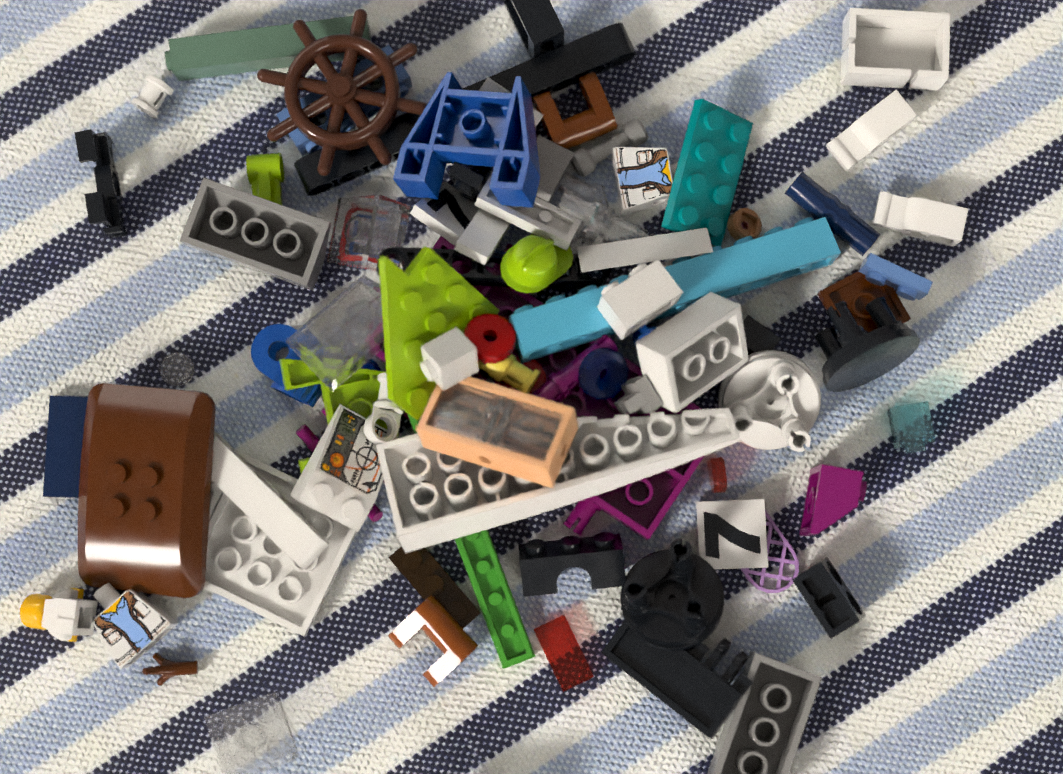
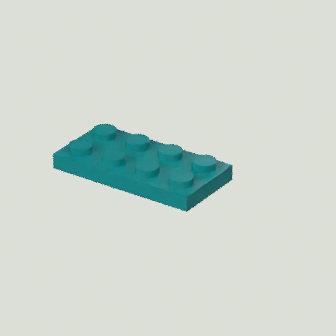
[661,99,753,247]

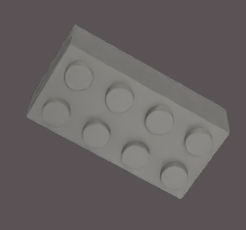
[707,651,822,774]

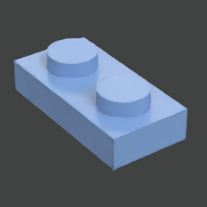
[858,253,933,301]

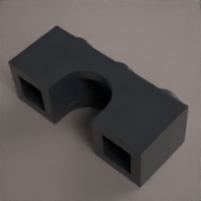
[518,532,626,597]

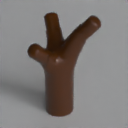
[142,653,198,686]

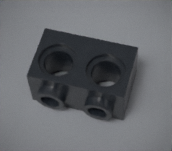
[792,557,866,639]

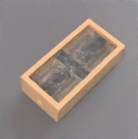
[416,377,579,488]

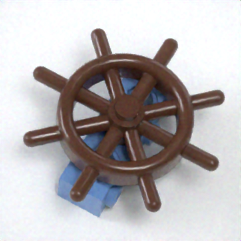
[257,9,427,176]

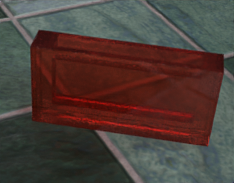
[533,614,594,692]

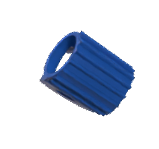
[251,324,343,407]

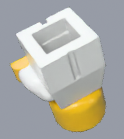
[20,588,98,642]

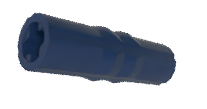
[785,171,881,256]

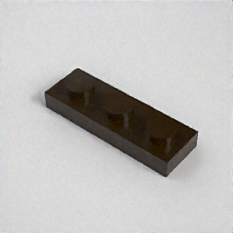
[388,546,481,628]

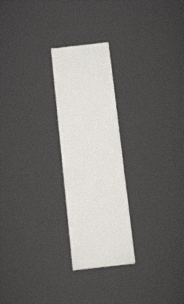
[577,228,713,272]

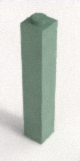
[165,16,371,81]

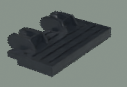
[601,620,754,739]

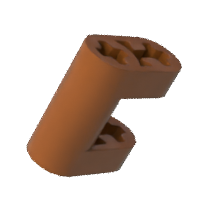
[532,72,618,150]
[388,595,478,687]

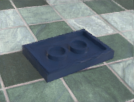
[43,396,88,498]

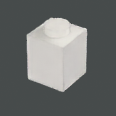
[420,327,479,391]

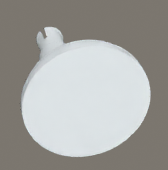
[718,350,821,452]

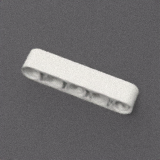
[211,431,330,570]

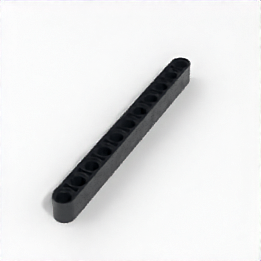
[294,23,637,196]

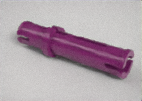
[530,334,618,402]

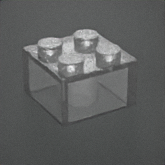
[204,691,299,774]

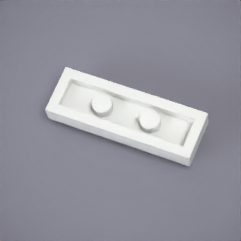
[475,175,582,251]

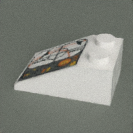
[290,404,399,532]

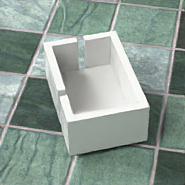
[840,8,950,90]

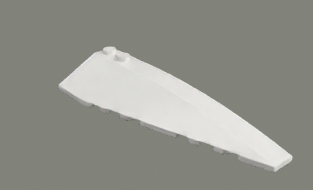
[376,408,740,553]

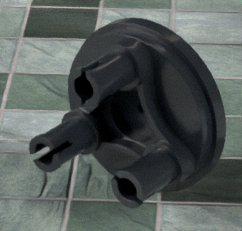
[815,297,920,392]
[620,539,724,651]

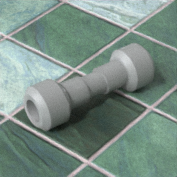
[571,118,648,177]

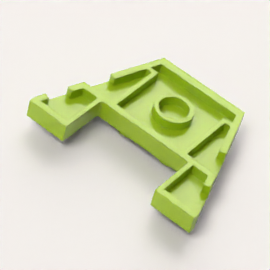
[279,358,399,474]

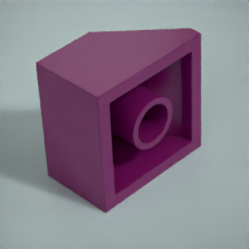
[799,464,867,536]

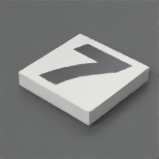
[410,181,479,246]
[696,499,768,569]

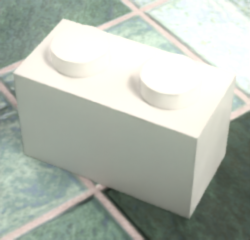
[597,259,683,340]

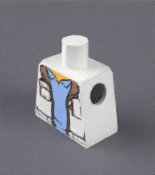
[611,147,678,217]
[93,583,178,669]

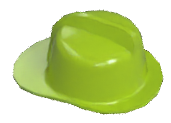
[500,234,573,294]

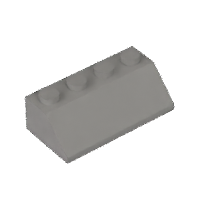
[180,178,331,291]

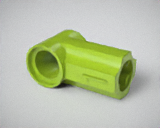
[246,153,284,205]

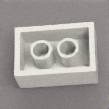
[636,292,749,413]

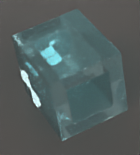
[887,401,936,454]

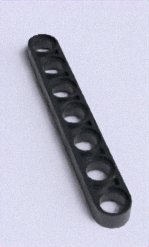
[376,247,611,289]

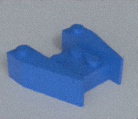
[393,72,541,208]

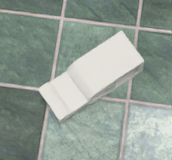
[826,90,917,171]
[872,191,968,247]

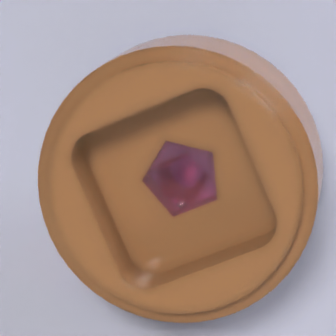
[727,208,762,241]

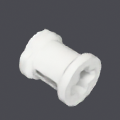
[131,74,174,119]

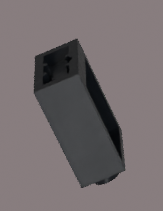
[502,0,564,59]

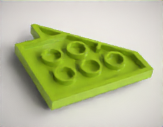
[379,246,500,421]

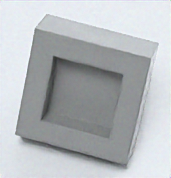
[614,375,663,415]

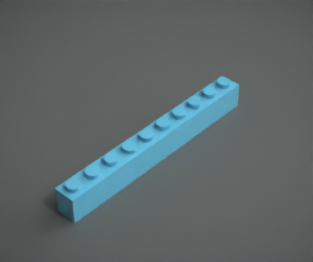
[509,217,841,364]

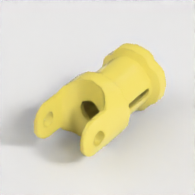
[478,354,541,394]

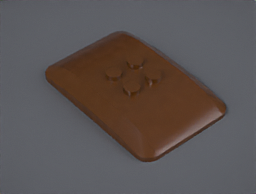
[78,383,216,598]

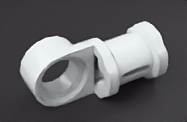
[364,373,404,444]

